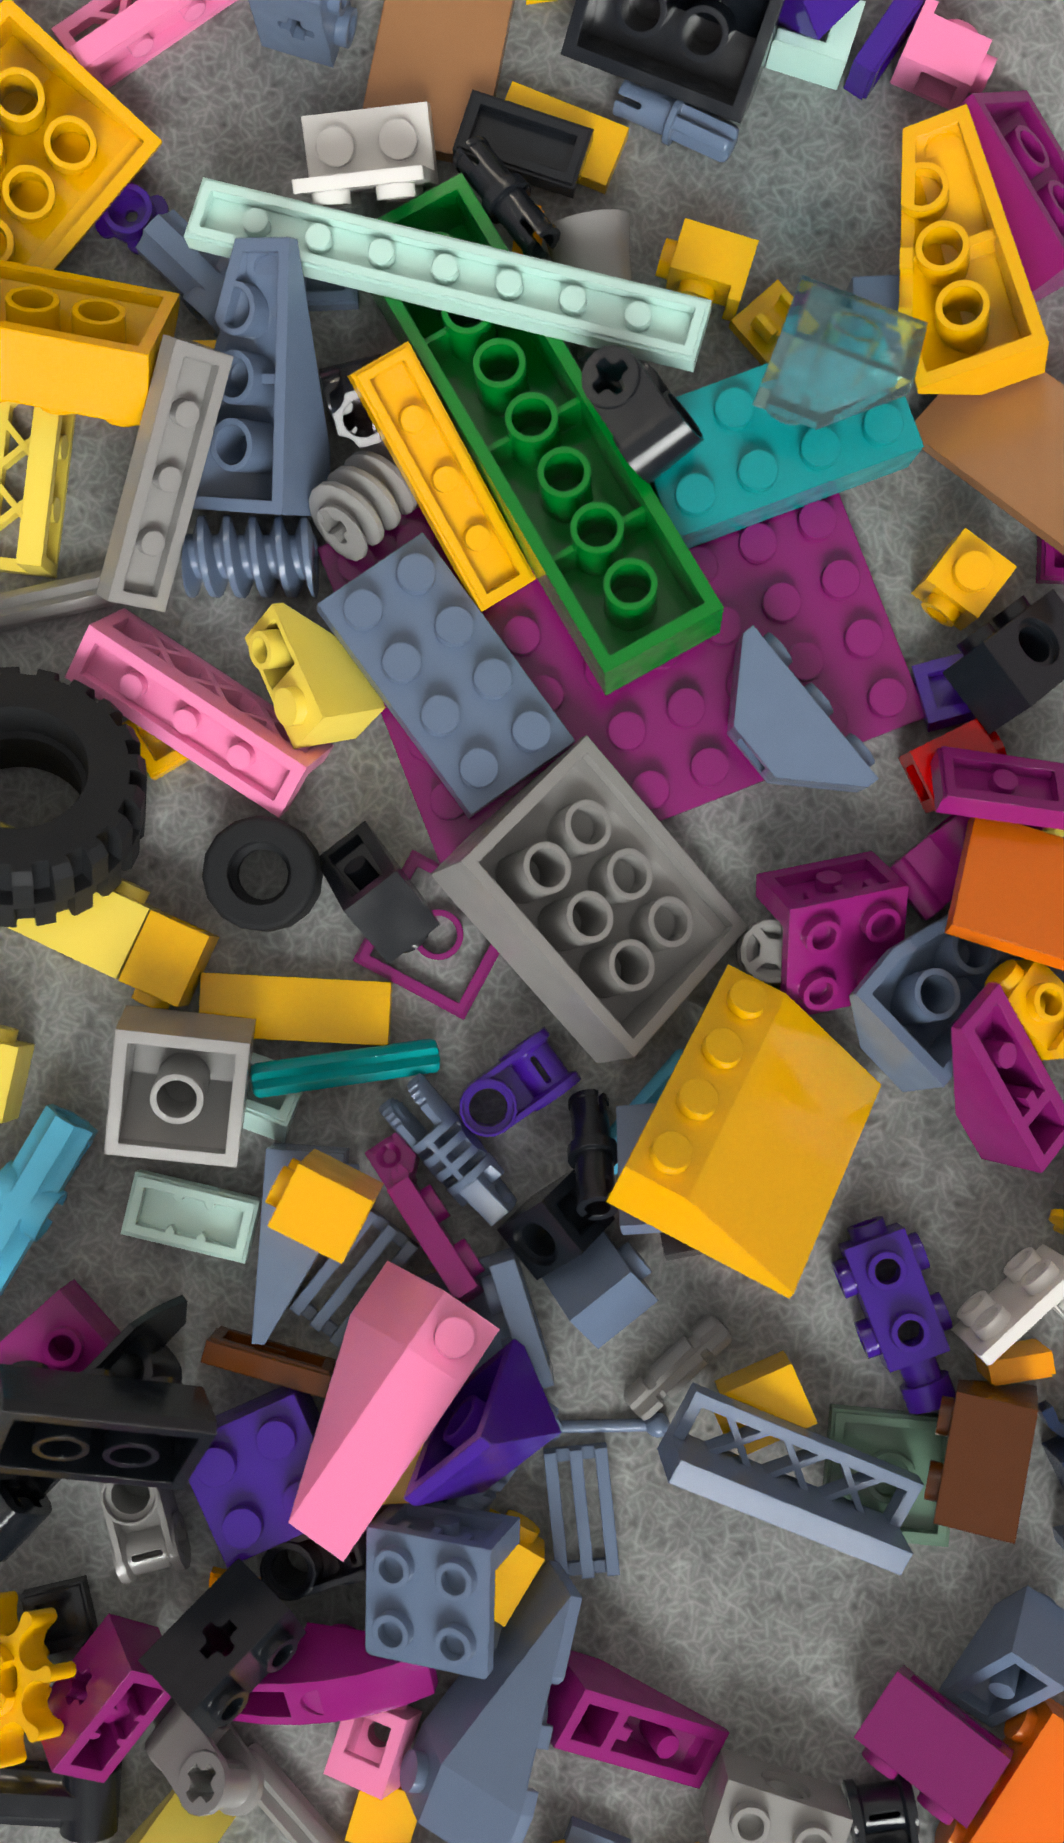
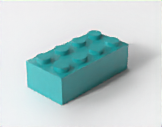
[649,323,924,549]

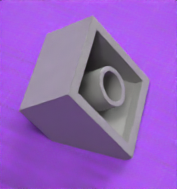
[104,1005,256,1168]

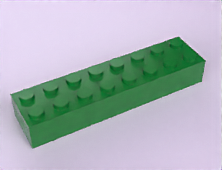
[370,173,724,695]

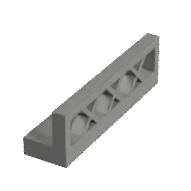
[96,334,234,612]

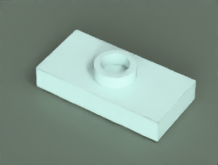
[120,1169,262,1264]

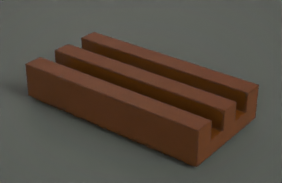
[200,1326,336,1398]

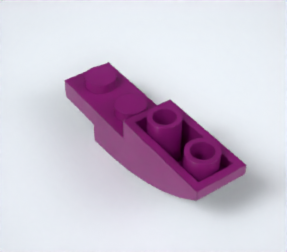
[222,1622,438,1725]

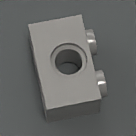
[701,1748,853,1843]

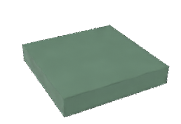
[823,1404,950,1547]

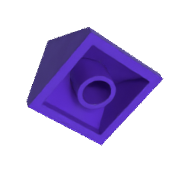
[403,1339,561,1506]

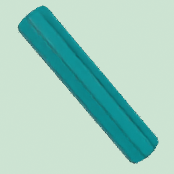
[250,1039,440,1098]

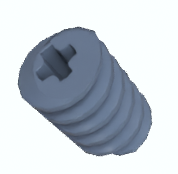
[181,515,319,599]

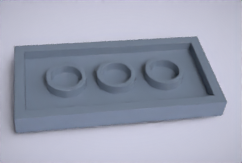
[317,532,575,819]

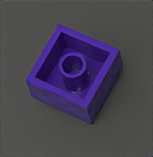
[188,1386,320,1568]

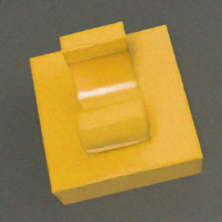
[728,280,820,365]

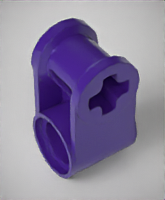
[460,1027,582,1137]

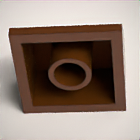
[924,1379,1039,1544]

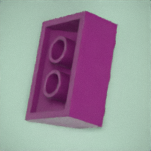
[956,90,1064,303]

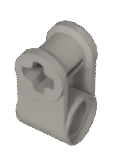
[100,1483,191,1585]
[145,1703,264,1816]

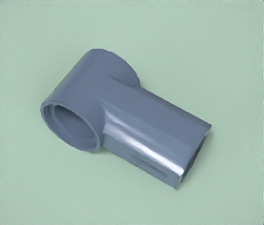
[136,209,230,338]

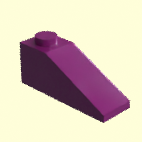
[951,982,1064,1173]
[546,1650,730,1789]

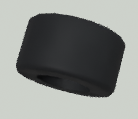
[202,815,323,932]

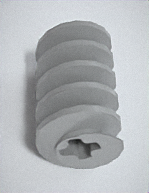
[309,438,417,561]

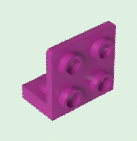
[756,851,909,1015]

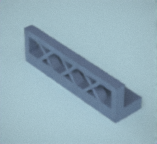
[657,1382,924,1575]

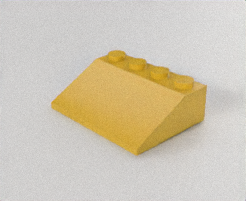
[0,0,163,270]
[606,964,881,1299]

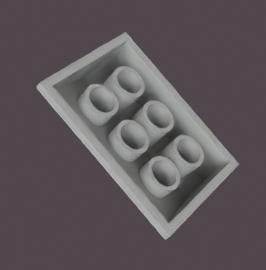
[430,735,749,1063]

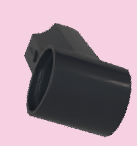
[319,353,381,448]
[0,1760,122,1843]

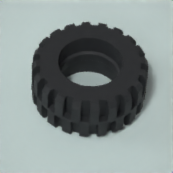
[0,667,147,928]

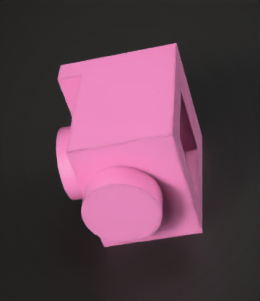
[890,0,998,110]
[323,1705,422,1800]

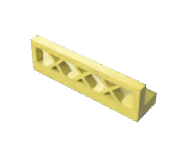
[0,401,76,578]

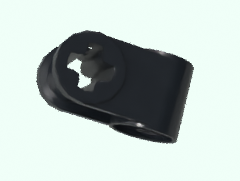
[582,345,704,483]
[260,1520,373,1601]
[842,1774,920,1843]

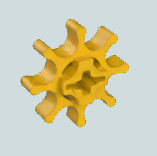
[0,1591,77,1769]

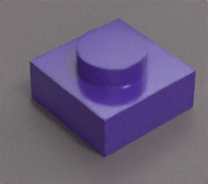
[911,653,976,732]

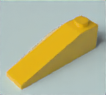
[898,104,1049,395]

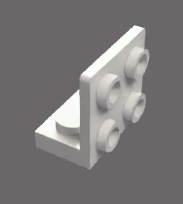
[291,101,439,210]
[951,1244,1064,1366]

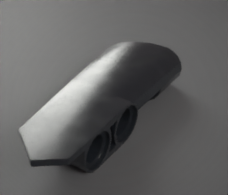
[0,1295,187,1562]

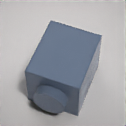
[542,1231,658,1349]

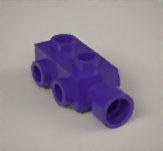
[832,1216,956,1414]

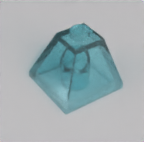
[753,275,928,430]

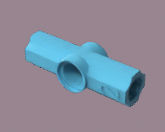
[0,1104,98,1296]

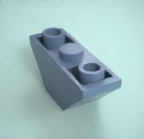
[727,625,879,793]

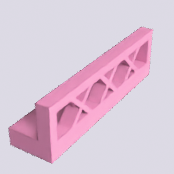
[51,0,237,89]
[65,608,334,818]

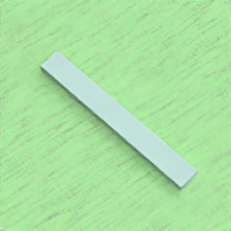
[183,177,712,372]

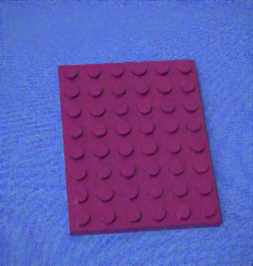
[317,493,924,864]

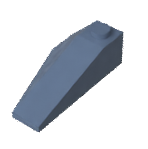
[193,237,330,516]
[849,915,1024,1092]
[400,1560,582,1843]

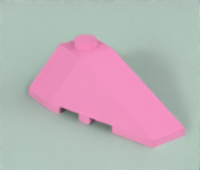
[288,1260,500,1562]

